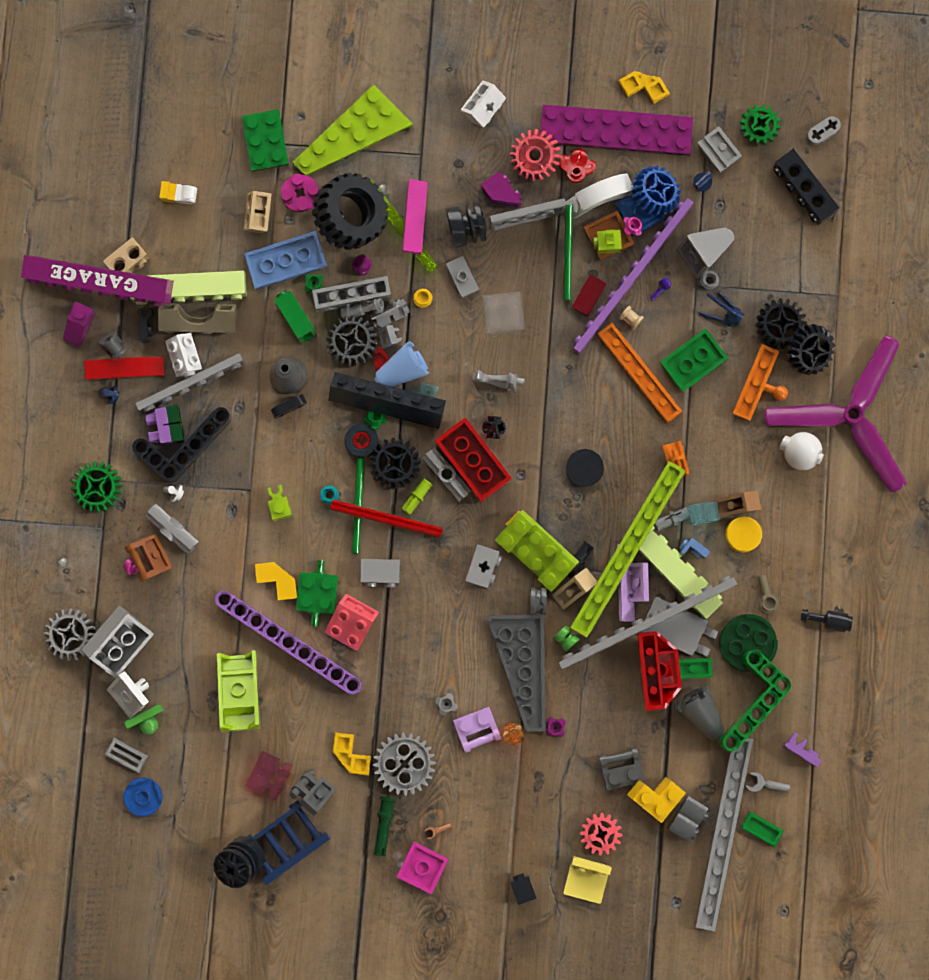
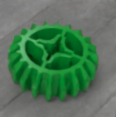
[71,461,123,513]

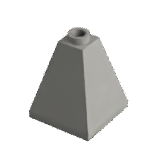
[676,227,735,279]

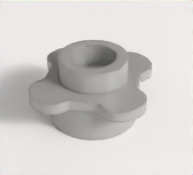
[435,693,458,715]

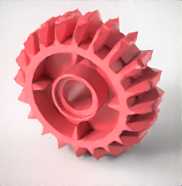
[510,129,561,181]

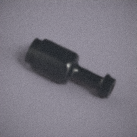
[800,609,853,633]

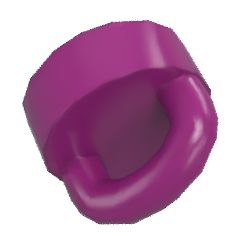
[352,254,372,275]

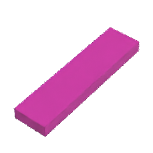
[402,179,428,255]

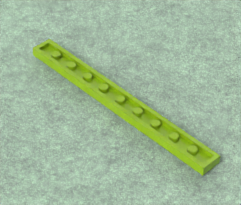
[570,461,686,637]

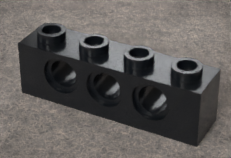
[773,148,840,225]

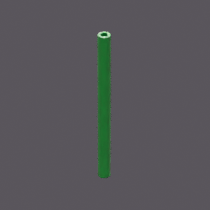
[564,205,573,300]
[352,458,365,554]

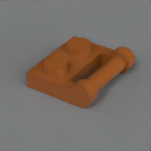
[124,534,173,582]

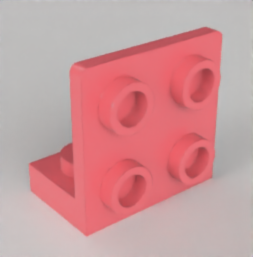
[325,594,379,651]

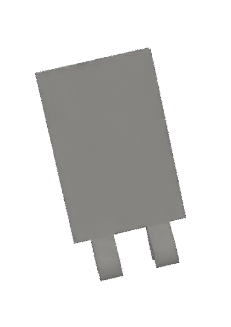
[641,597,718,657]

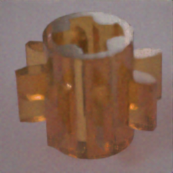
[501,721,525,746]

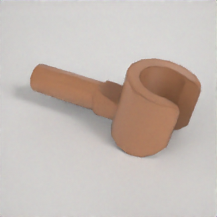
[424,823,452,839]

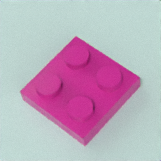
[397,841,449,894]

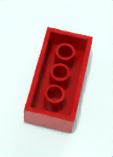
[435,417,512,503]

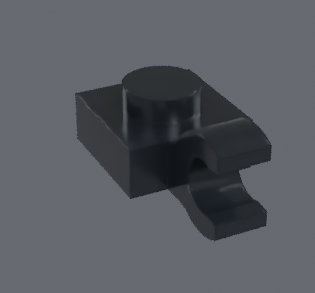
[138,308,153,343]

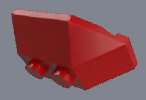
[638,631,682,711]

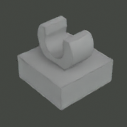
[377,325,402,349]

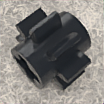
[482,416,506,439]

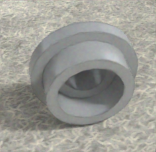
[700,271,719,290]

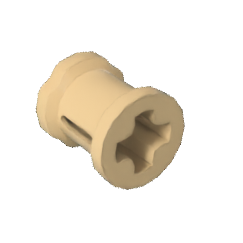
[619,306,644,331]

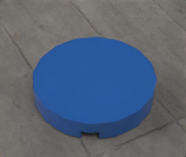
[123,778,163,817]

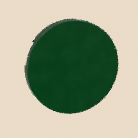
[719,614,778,672]

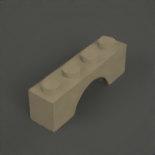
[158,303,237,335]

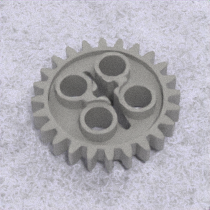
[373,732,436,796]

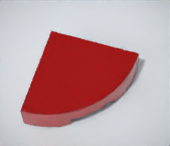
[373,347,390,372]

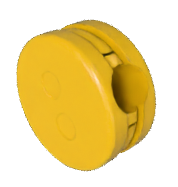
[725,516,762,553]

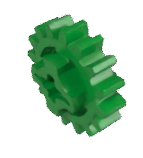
[739,104,781,146]

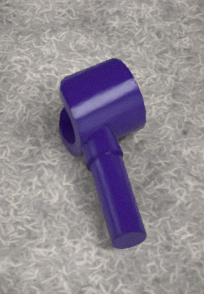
[650,277,671,301]

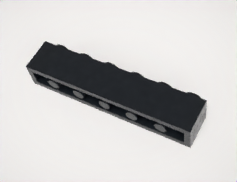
[328,372,446,429]

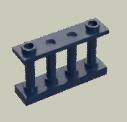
[247,800,331,885]

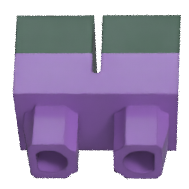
[145,404,185,445]

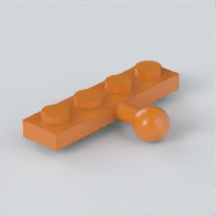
[732,344,788,422]

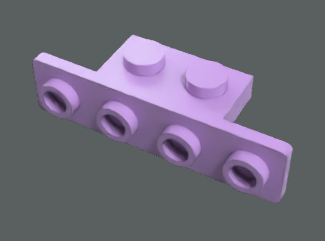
[617,544,649,622]

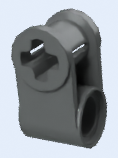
[98,330,126,360]

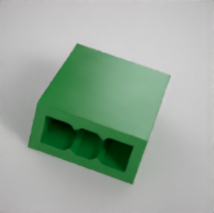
[274,290,317,345]

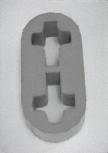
[807,116,841,145]

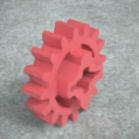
[580,813,622,856]

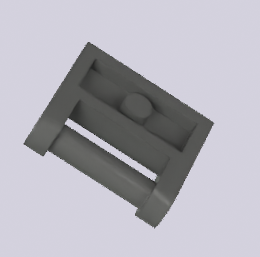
[599,747,645,790]

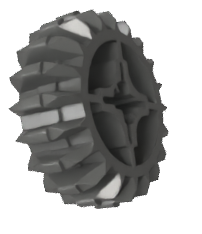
[326,315,377,367]

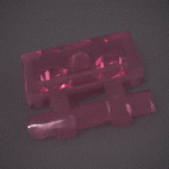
[245,751,292,800]

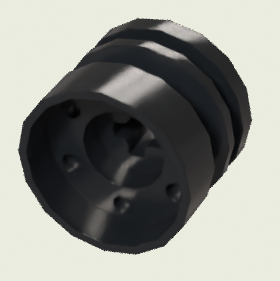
[446,202,487,248]
[213,836,265,888]

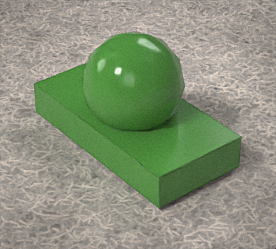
[125,705,164,735]

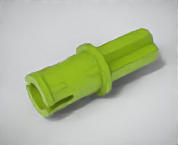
[402,478,433,514]

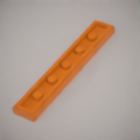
[597,322,683,424]

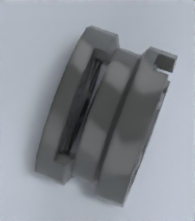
[530,587,546,615]

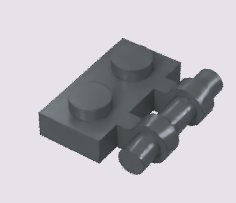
[289,770,336,816]

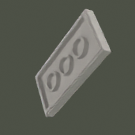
[490,198,566,231]

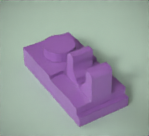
[782,733,822,767]

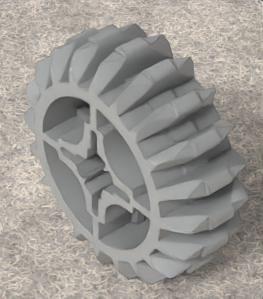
[43,609,96,661]

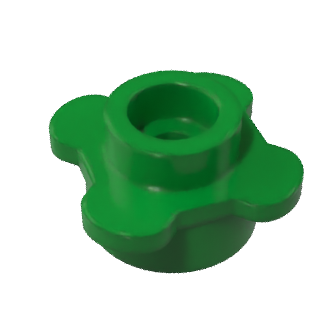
[304,274,324,293]
[363,412,386,430]

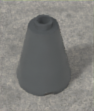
[269,356,308,395]
[675,686,725,741]

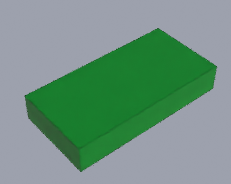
[740,811,784,848]

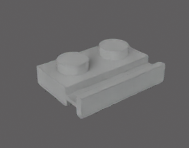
[697,127,742,174]

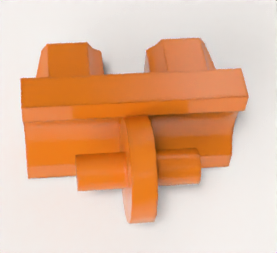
[662,441,690,476]

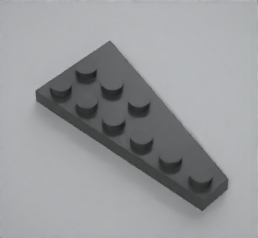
[486,615,546,731]

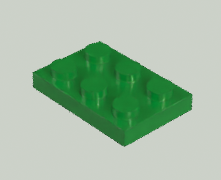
[242,109,289,172]
[660,328,729,393]

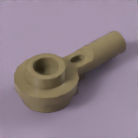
[758,575,779,613]

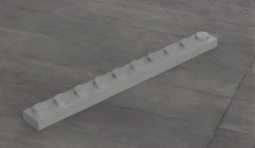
[559,576,738,669]
[695,738,753,932]

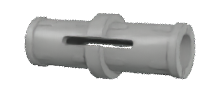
[654,506,693,532]

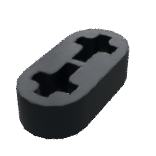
[271,394,307,419]

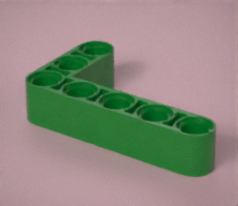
[719,650,791,752]

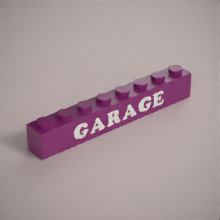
[21,255,174,306]

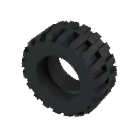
[312,173,389,250]

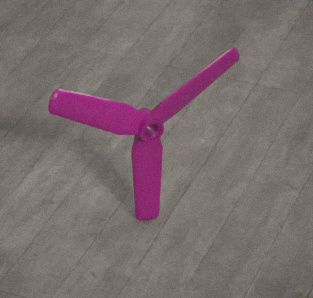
[764,335,906,492]

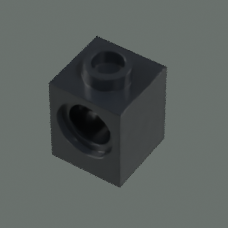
[510,873,537,905]

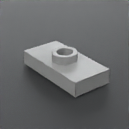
[446,256,479,299]

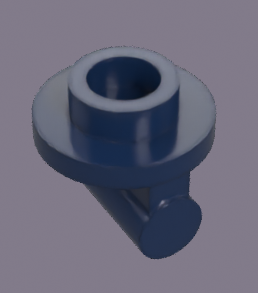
[693,171,713,192]
[99,386,119,405]

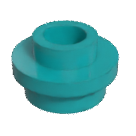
[320,485,339,505]

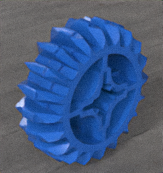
[631,165,681,217]

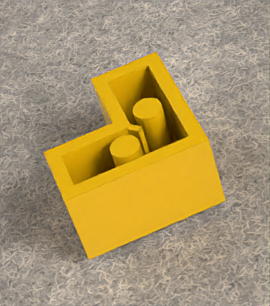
[627,777,686,823]

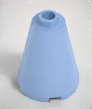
[374,341,429,387]

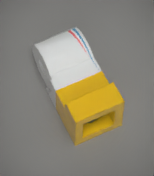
[159,181,197,204]

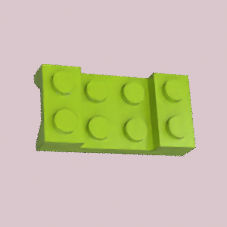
[495,510,579,592]
[217,650,260,732]

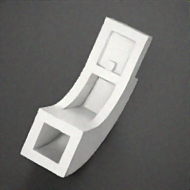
[565,174,633,219]

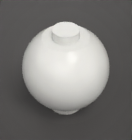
[780,432,824,470]

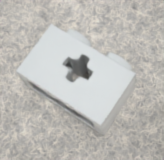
[461,81,506,128]

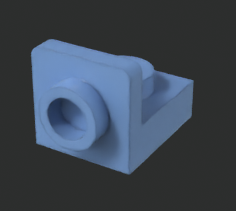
[679,538,710,559]

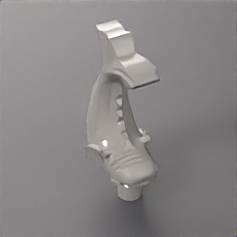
[472,370,525,392]

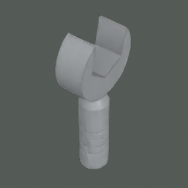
[744,772,790,792]

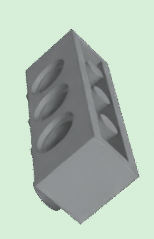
[312,276,392,313]

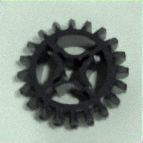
[755,298,807,350]
[785,324,836,375]
[369,438,421,490]

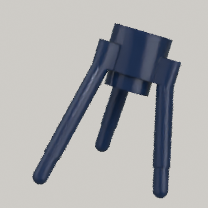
[699,291,744,327]

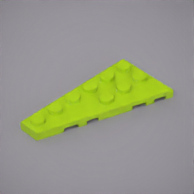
[293,85,413,176]

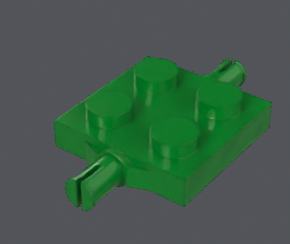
[296,560,339,626]

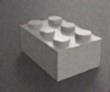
[81,605,154,678]

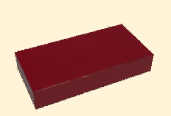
[571,274,607,317]

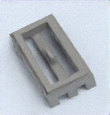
[105,738,148,773]

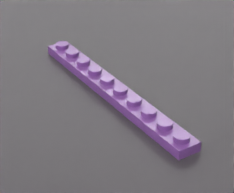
[573,198,694,355]

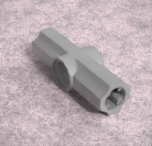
[422,447,472,502]
[145,504,199,554]

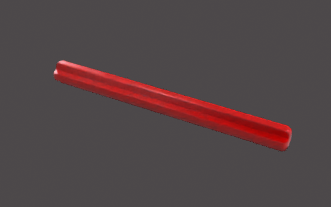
[330,500,443,538]

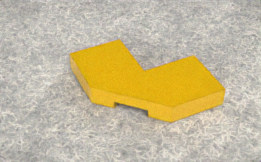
[618,71,670,104]
[255,562,297,601]
[333,732,371,776]

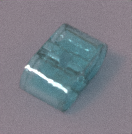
[687,501,721,525]

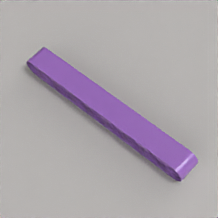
[215,591,362,694]

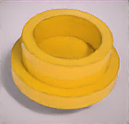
[413,289,432,308]

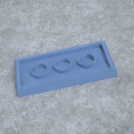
[244,231,328,290]

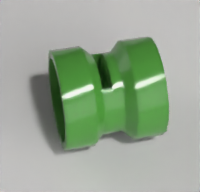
[553,625,580,651]

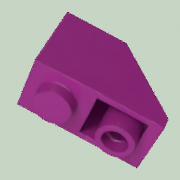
[481,171,522,208]

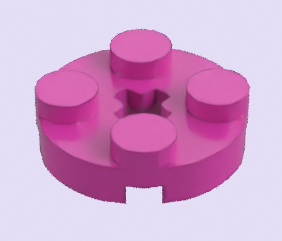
[281,174,319,213]

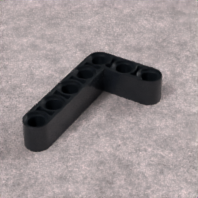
[132,407,231,483]

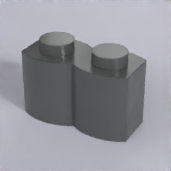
[667,795,709,842]

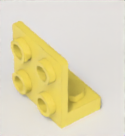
[563,856,612,904]

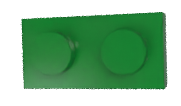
[679,658,713,679]

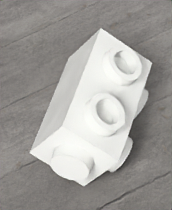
[165,333,202,379]

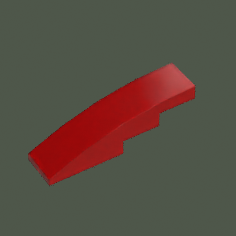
[84,356,165,380]

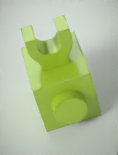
[593,230,622,254]
[267,485,293,522]

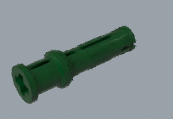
[373,796,397,856]

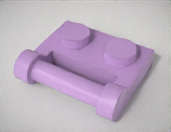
[453,707,501,753]

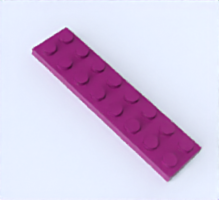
[540,104,693,156]

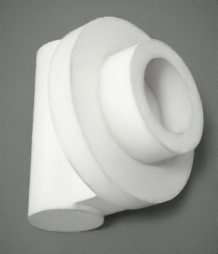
[163,484,184,502]

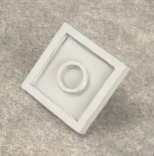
[107,671,149,719]

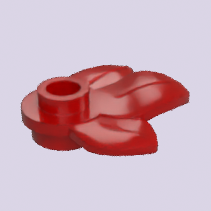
[559,148,596,183]

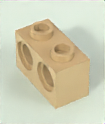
[243,191,271,233]
[103,237,149,273]

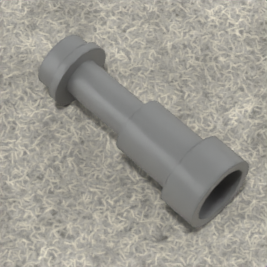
[341,298,384,321]

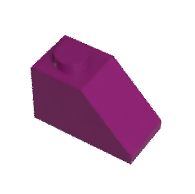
[63,302,96,347]

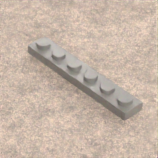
[136,353,244,413]

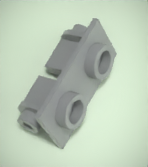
[369,298,410,328]

